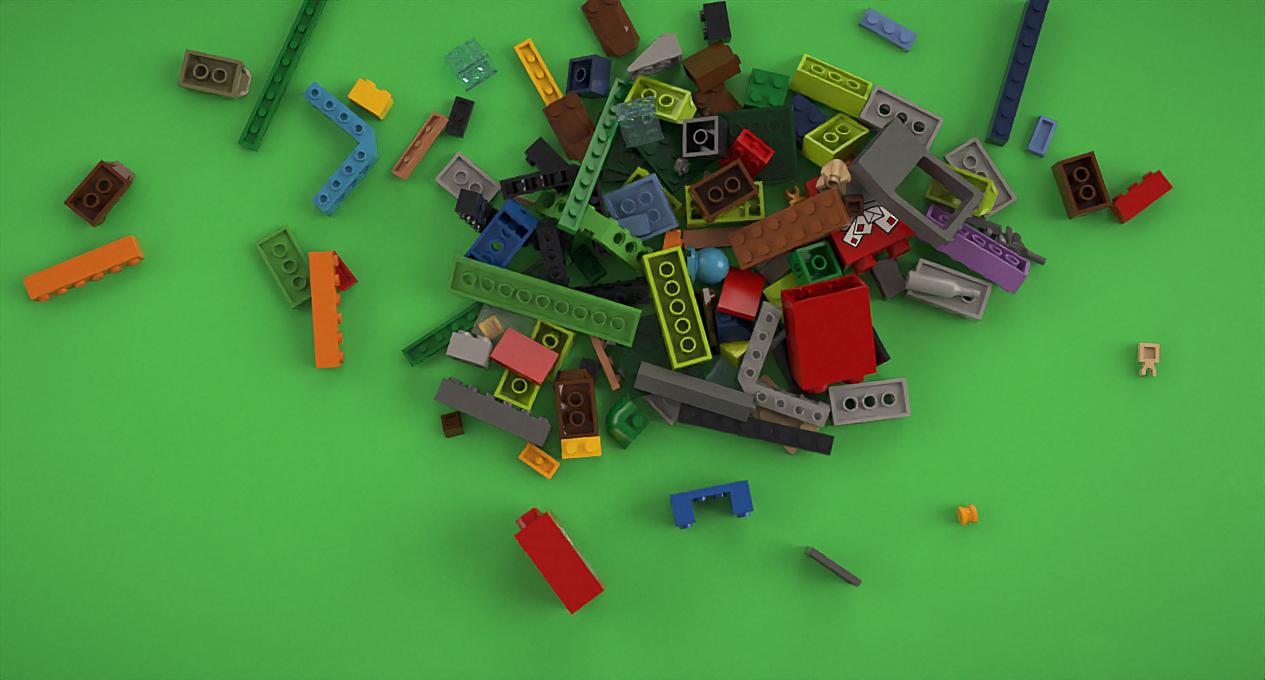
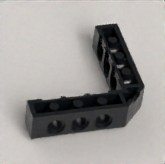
[500,164,612,259]
[455,189,575,255]
[536,218,651,306]

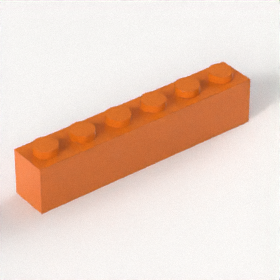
[23,235,145,303]
[309,251,344,368]

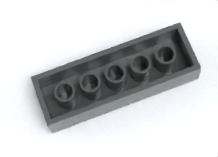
[434,377,553,448]

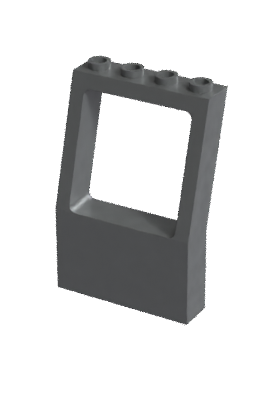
[847,117,985,248]

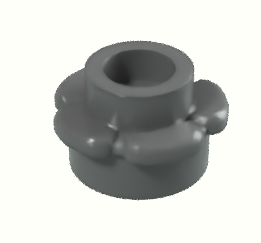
[674,157,690,176]

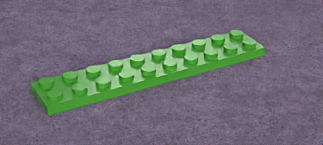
[446,254,642,347]

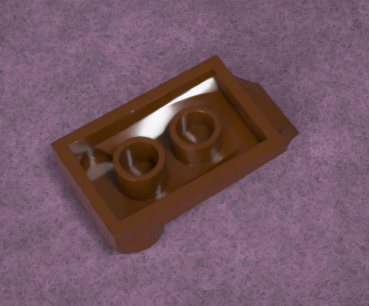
[581,0,640,58]
[691,82,743,117]
[543,92,595,163]
[64,160,135,228]
[555,369,599,440]

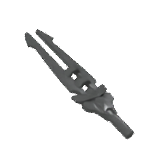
[934,203,1046,265]

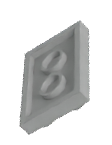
[434,151,501,203]

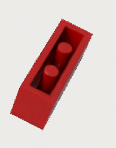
[1109,170,1173,224]

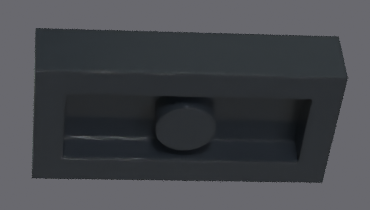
[445,96,475,138]

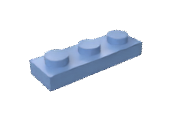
[859,8,918,53]

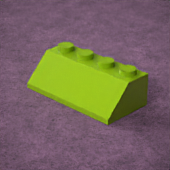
[789,53,873,118]

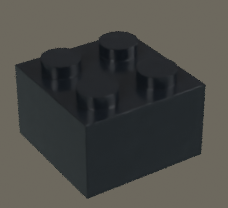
[683,116,728,162]

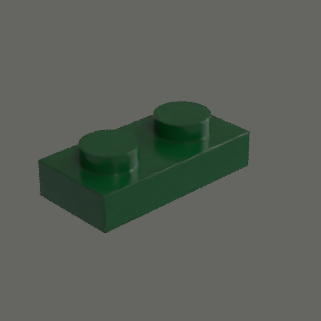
[569,244,607,285]

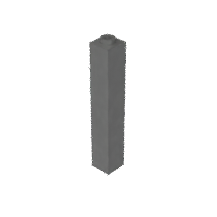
[634,361,756,422]

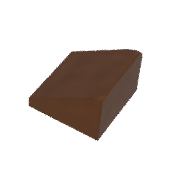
[842,193,864,217]
[441,411,464,438]

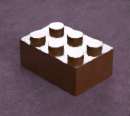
[1051,151,1112,220]
[688,159,759,225]

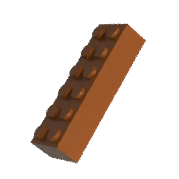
[727,188,852,270]

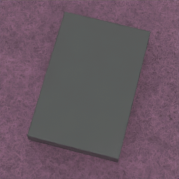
[804,546,862,587]

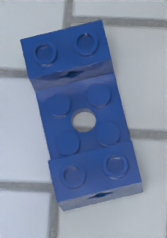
[464,198,539,269]
[669,480,754,529]

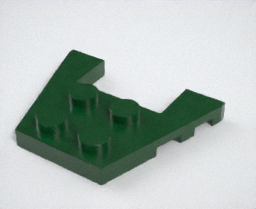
[595,112,645,183]

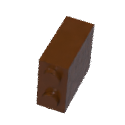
[681,40,741,94]

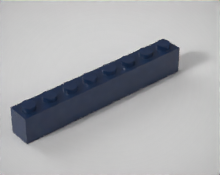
[985,0,1049,147]

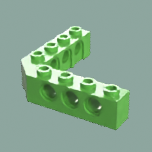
[532,190,654,276]

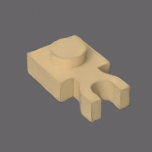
[1137,343,1160,377]

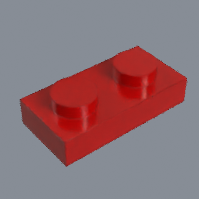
[334,250,358,292]

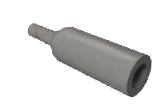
[905,270,980,298]

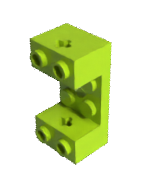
[684,181,765,229]

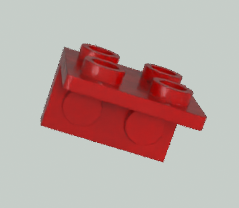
[718,128,775,180]

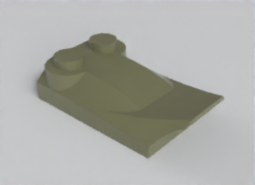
[177,49,252,99]

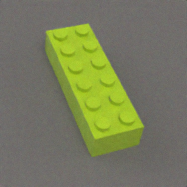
[641,246,712,371]

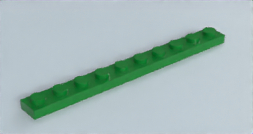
[238,0,327,152]
[557,77,633,235]
[401,254,573,367]

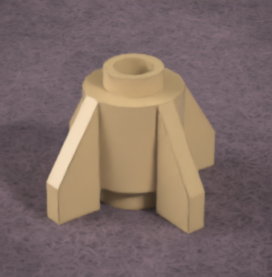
[816,159,852,196]

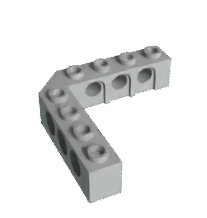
[737,301,830,428]

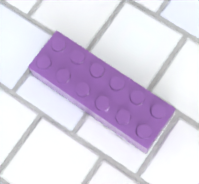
[915,203,1030,294]

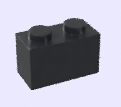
[699,1,732,46]

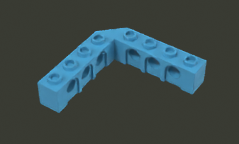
[302,81,379,217]

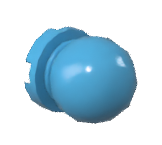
[686,247,730,285]

